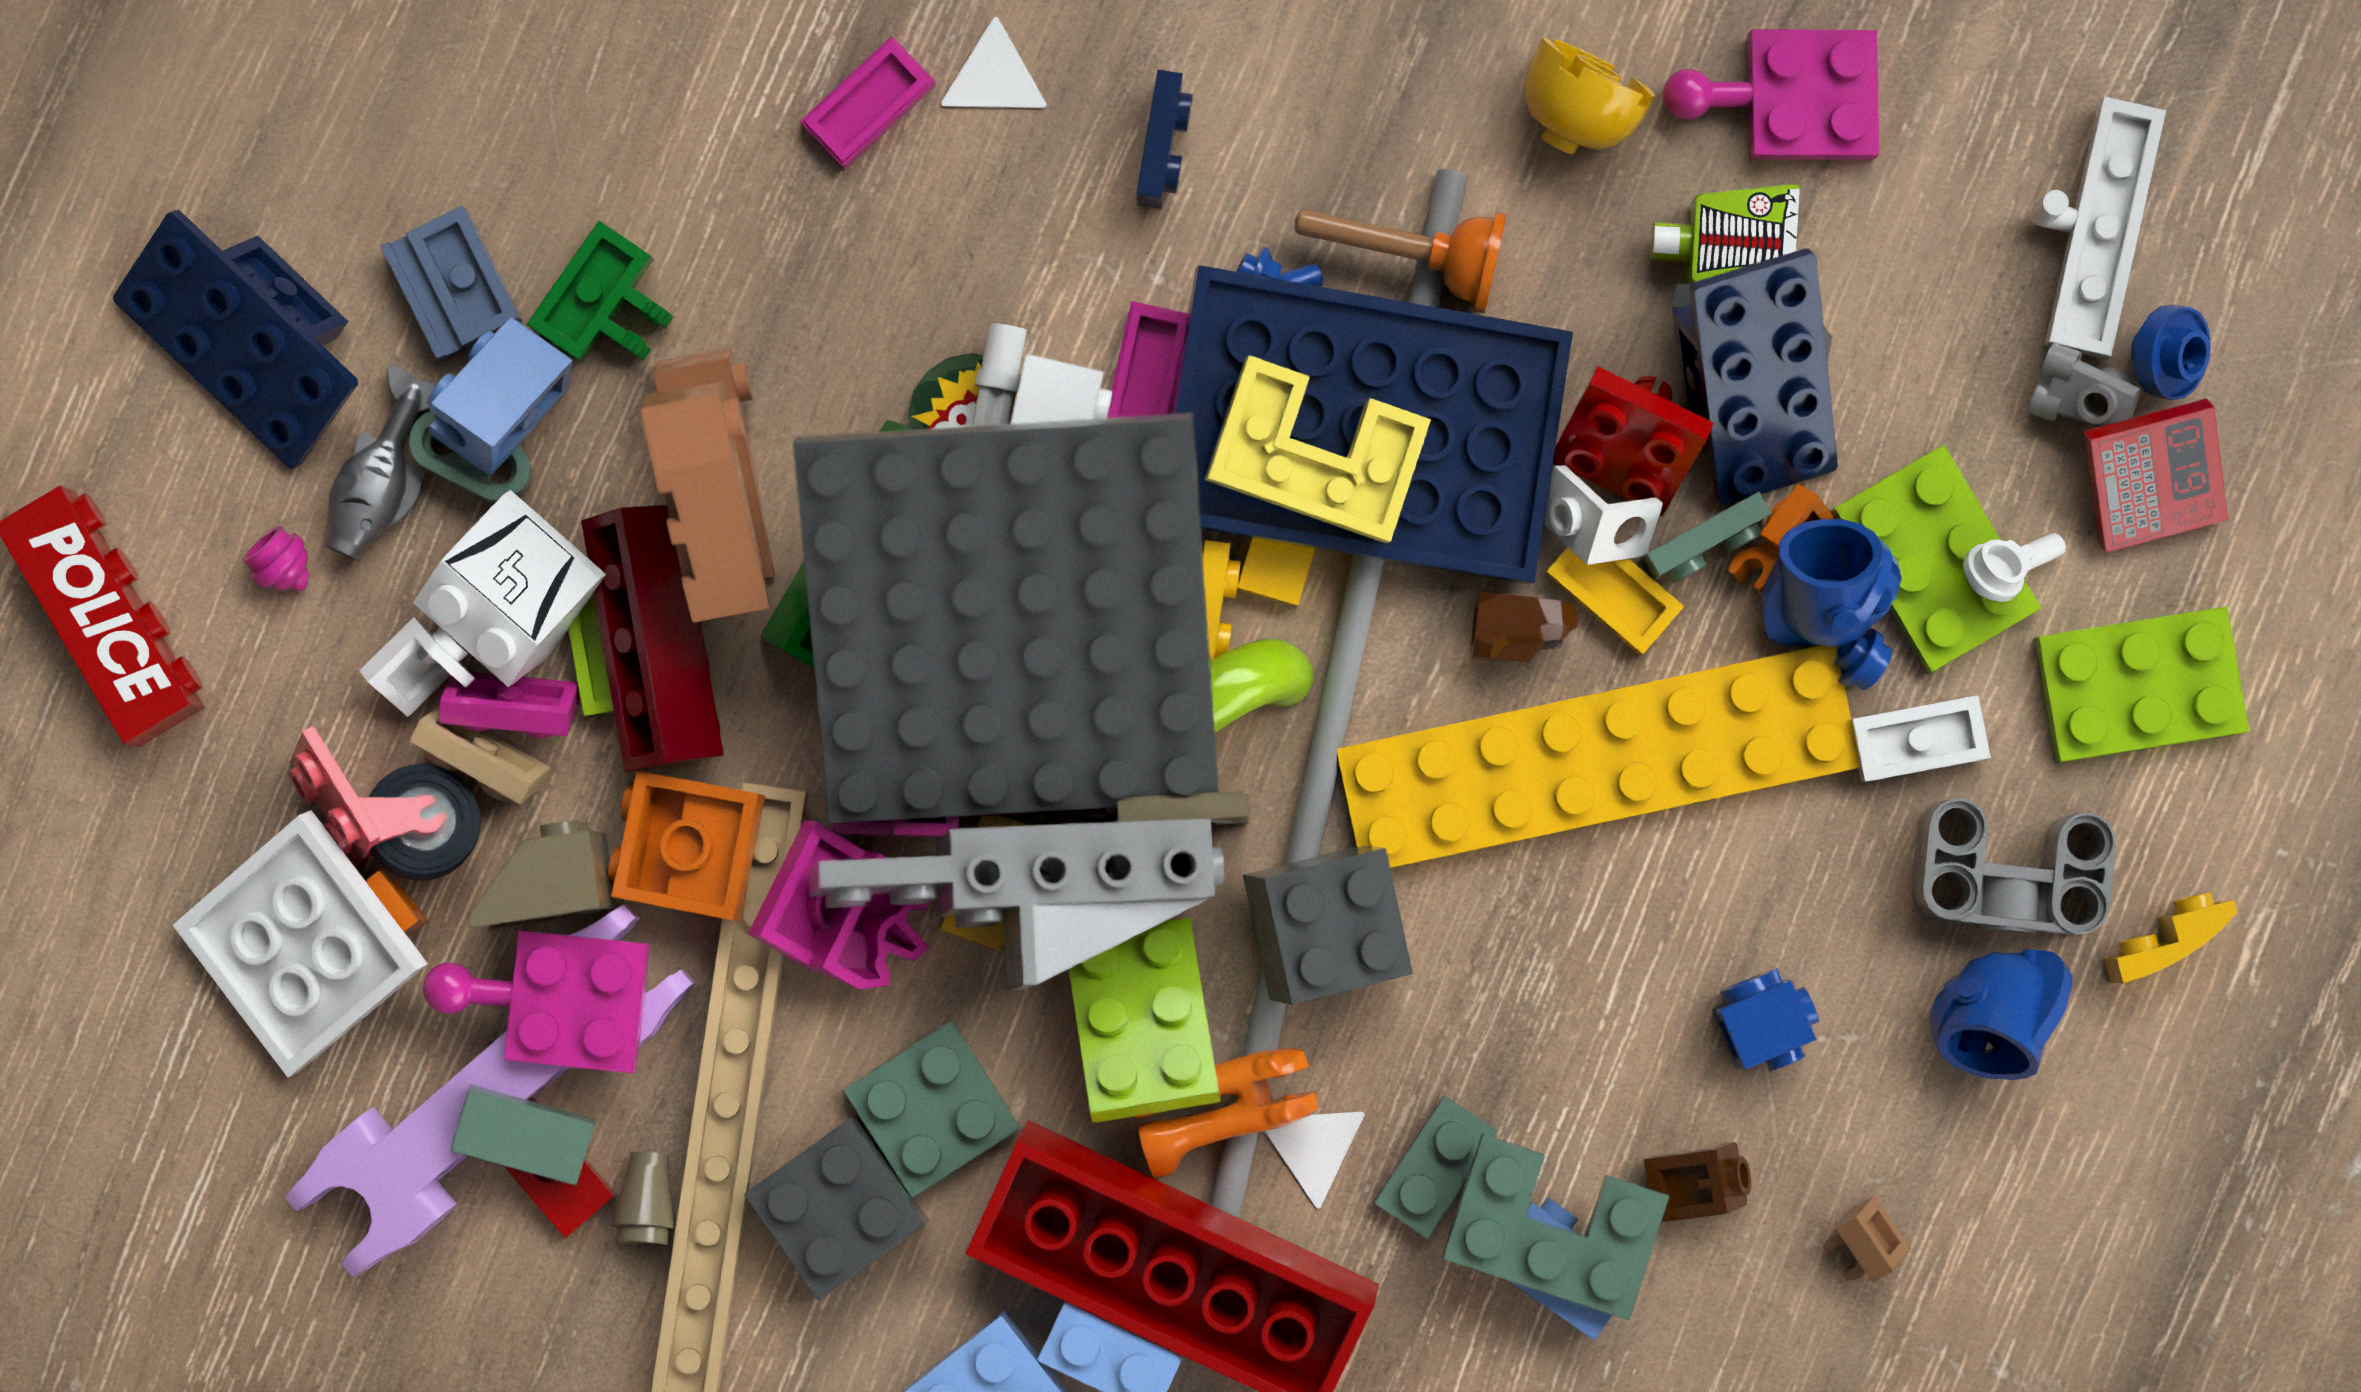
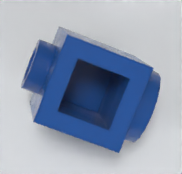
[1712,968,1819,1071]

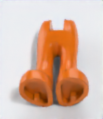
[1135,1048,1318,1179]

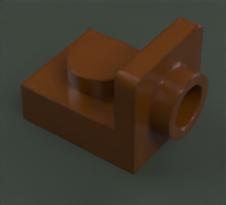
[1644,1142,1751,1222]

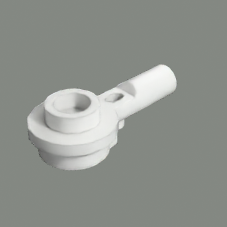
[1963,533,2066,602]

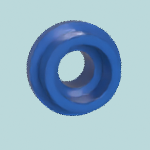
[1834,628,1892,690]

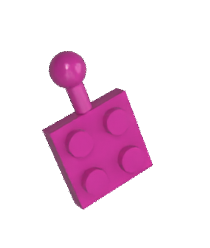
[1663,29,1879,160]
[423,930,651,1073]

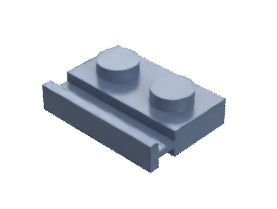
[380,205,523,362]

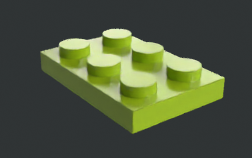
[1831,444,2042,674]
[2034,606,2250,763]
[1069,917,1221,1123]

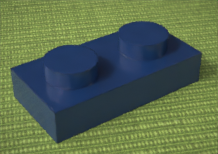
[1136,69,1193,209]

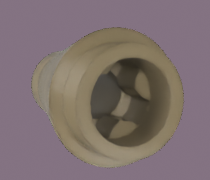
[611,1152,676,1247]

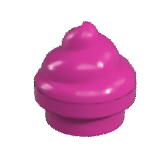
[243,526,309,591]

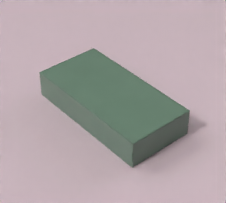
[450,1084,595,1185]

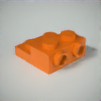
[608,770,765,922]

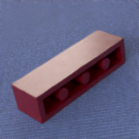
[581,505,724,772]

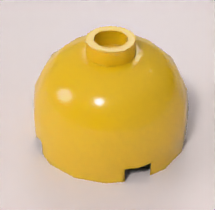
[1524,37,1655,155]

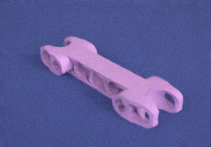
[284,904,696,1278]

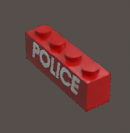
[0,485,205,747]

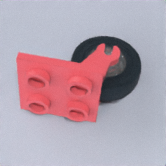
[288,726,481,880]

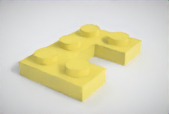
[1204,355,1431,543]

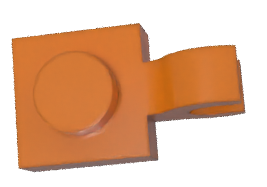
[1728,483,1835,595]

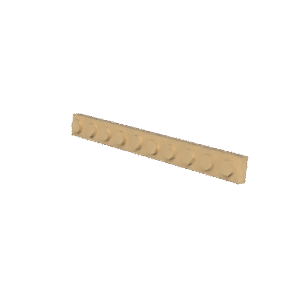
[651,782,808,1392]

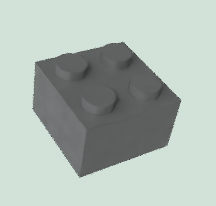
[1243,846,1413,1005]
[744,1116,929,1301]

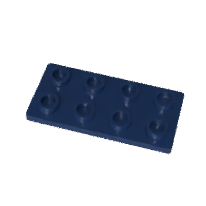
[113,210,358,469]
[1672,248,1838,505]

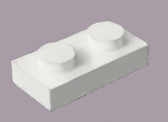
[1851,695,1991,783]

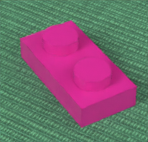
[440,671,579,738]

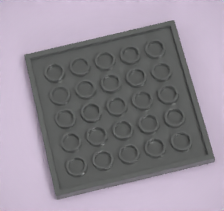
[793,413,1219,823]

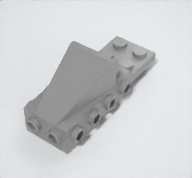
[808,818,1224,991]

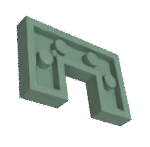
[1442,1133,1669,1321]

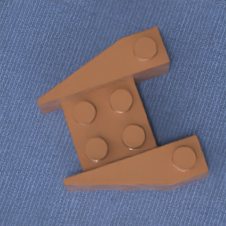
[640,347,775,623]

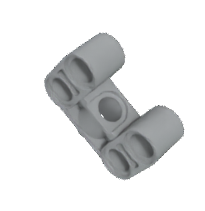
[1912,798,2116,935]

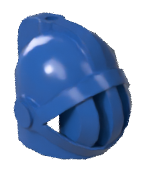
[1761,519,1902,647]
[1929,949,2072,1080]

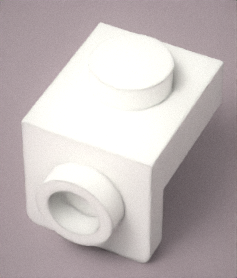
[359,617,475,717]

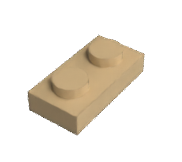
[409,706,551,805]

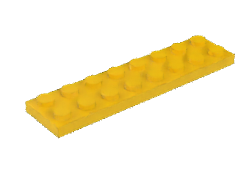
[1337,645,1860,868]

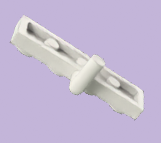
[2030,96,2166,360]

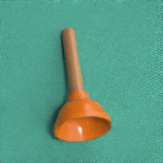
[1294,209,1507,314]

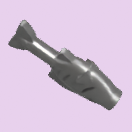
[324,365,436,561]

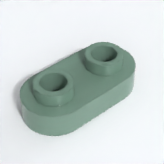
[409,411,532,505]

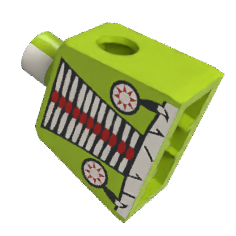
[1650,184,1800,284]

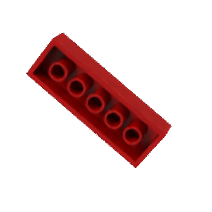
[965,1120,1379,1392]

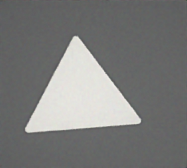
[941,17,1047,108]
[1265,1111,1365,1209]

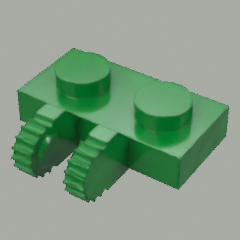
[527,220,674,363]

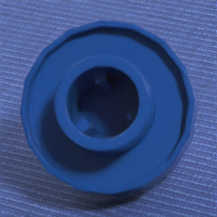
[2131,304,2211,400]

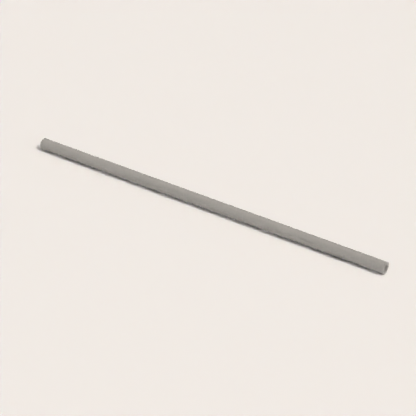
[1210,169,1468,1218]

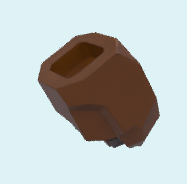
[1471,593,1577,663]

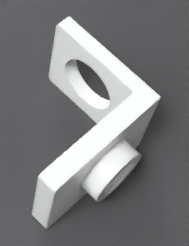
[1544,465,1663,565]

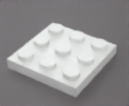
[173,810,428,1078]

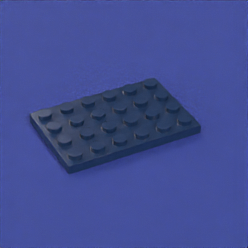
[1172,265,1573,584]

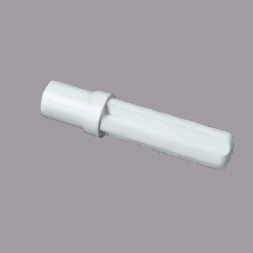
[972,323,1027,426]

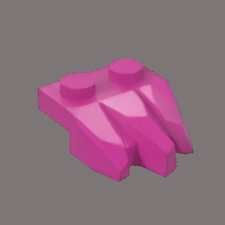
[748,820,933,989]

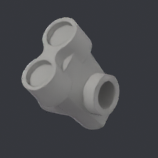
[2028,343,2141,427]

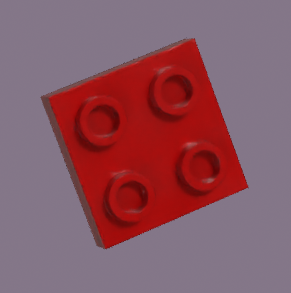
[1553,366,1714,516]

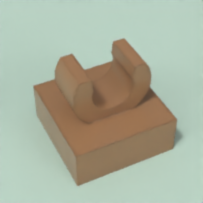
[1823,1195,1911,1283]

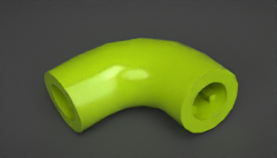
[1210,639,1314,733]

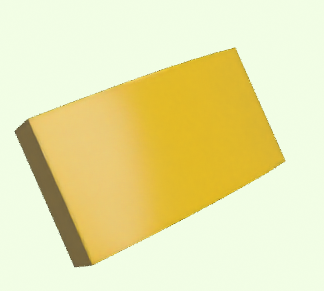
[2103,891,2238,983]

